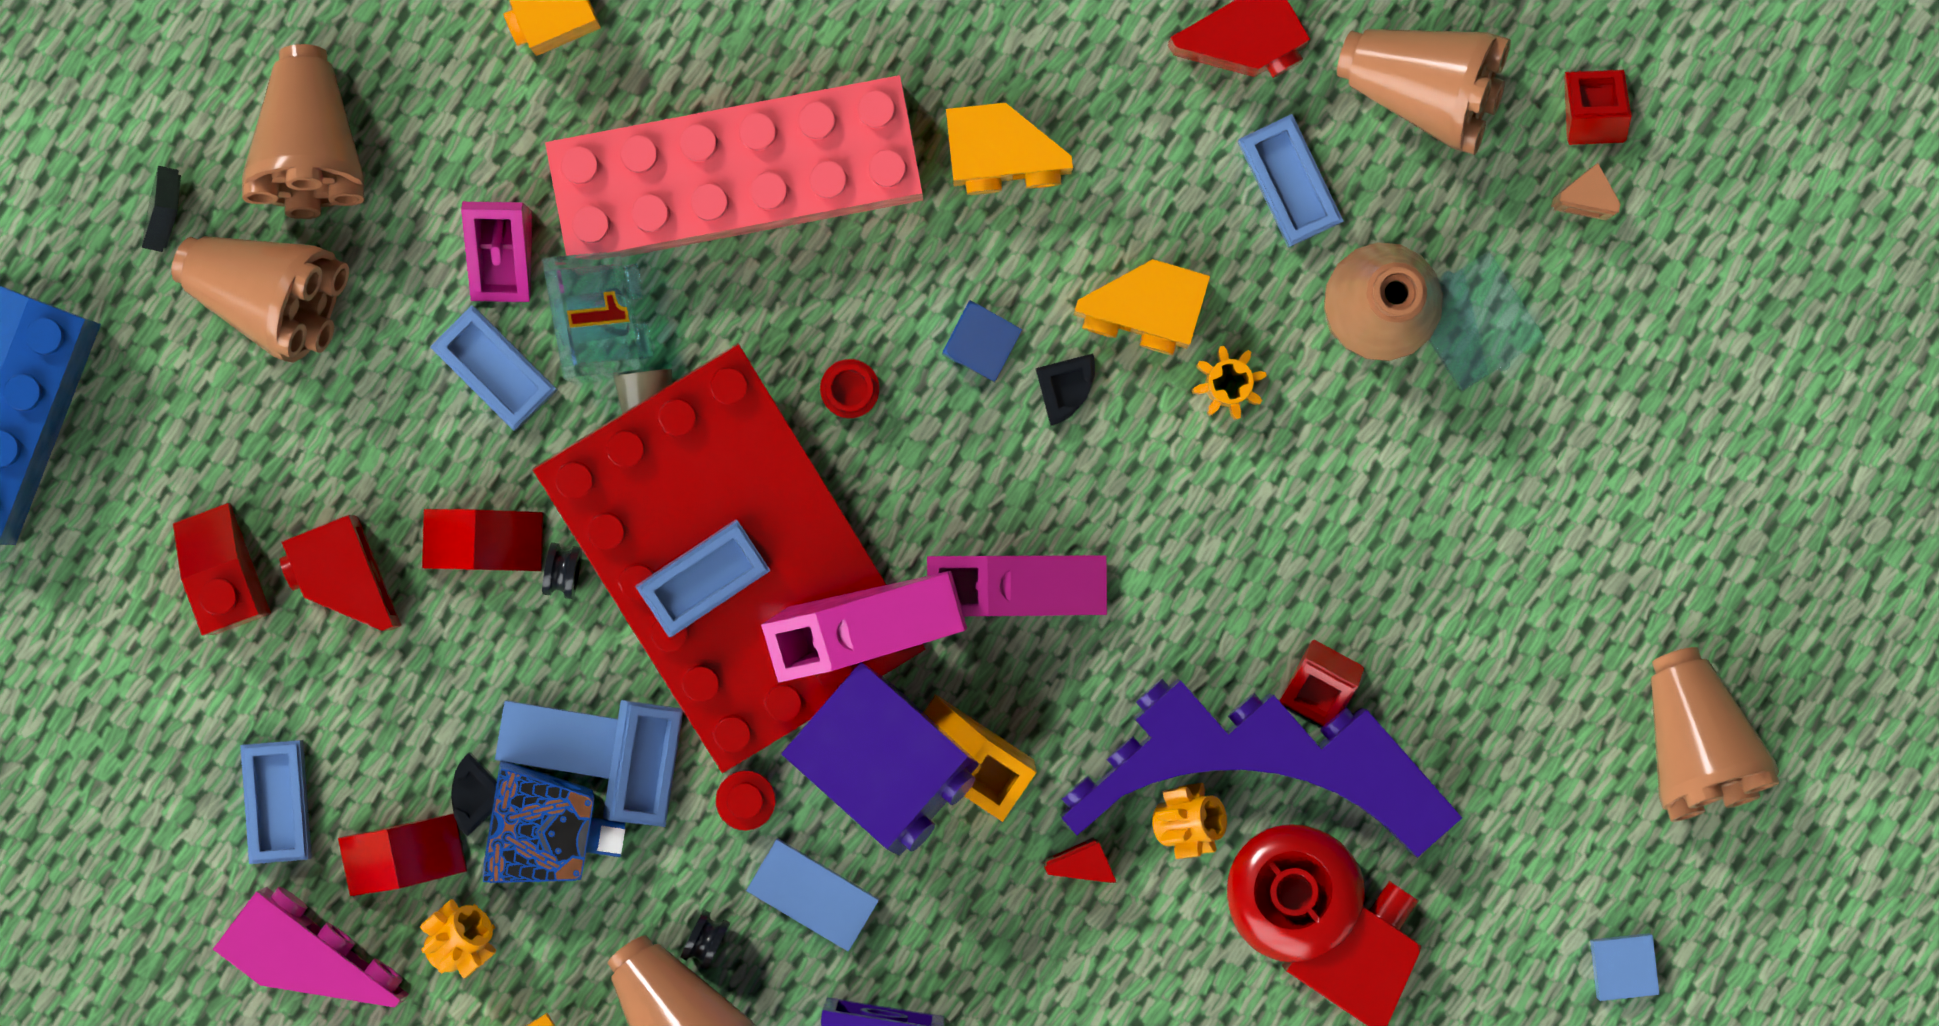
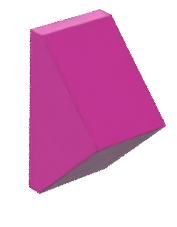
[461,201,532,302]

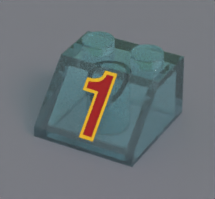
[542,252,654,385]

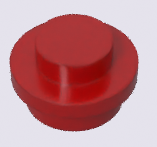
[820,359,880,419]
[716,770,776,831]

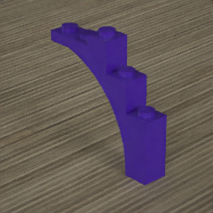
[1060,679,1462,858]

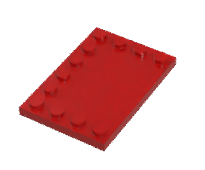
[533,343,926,774]

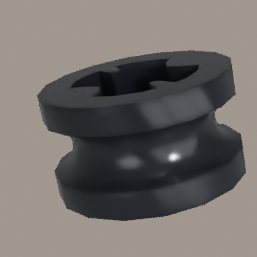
[542,542,582,599]
[680,909,731,971]

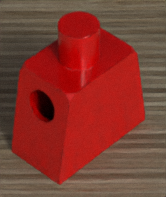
[1282,881,1422,1026]

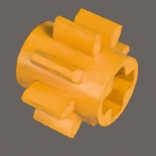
[1192,346,1267,420]
[1152,783,1227,859]
[420,899,497,978]

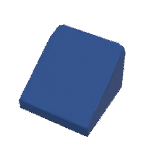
[942,300,1022,382]

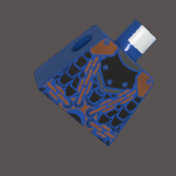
[482,761,625,883]

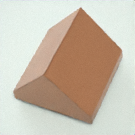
[1551,163,1620,220]

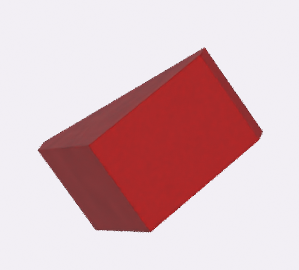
[422,509,544,571]
[338,813,468,896]

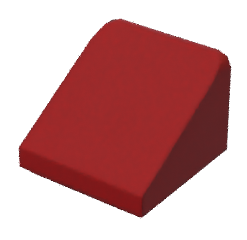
[1564,70,1632,145]
[1279,640,1364,726]
[1043,837,1116,883]

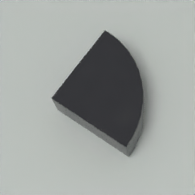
[142,166,181,252]
[1035,353,1095,426]
[451,752,497,837]

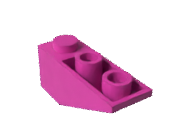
[927,555,1107,617]
[761,571,967,682]
[213,887,409,1007]

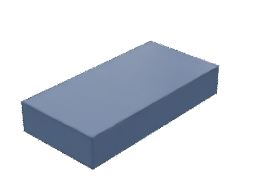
[1237,114,1343,248]
[430,305,558,431]
[635,520,770,637]
[495,700,618,779]
[603,700,683,827]
[240,740,312,864]
[746,838,879,952]

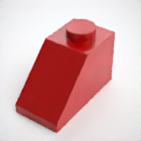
[1168,0,1310,78]
[173,503,271,636]
[279,515,402,631]

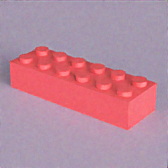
[545,75,923,266]

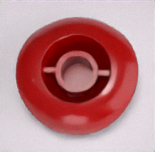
[1227,824,1365,962]

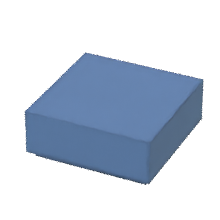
[1590,933,1659,1001]

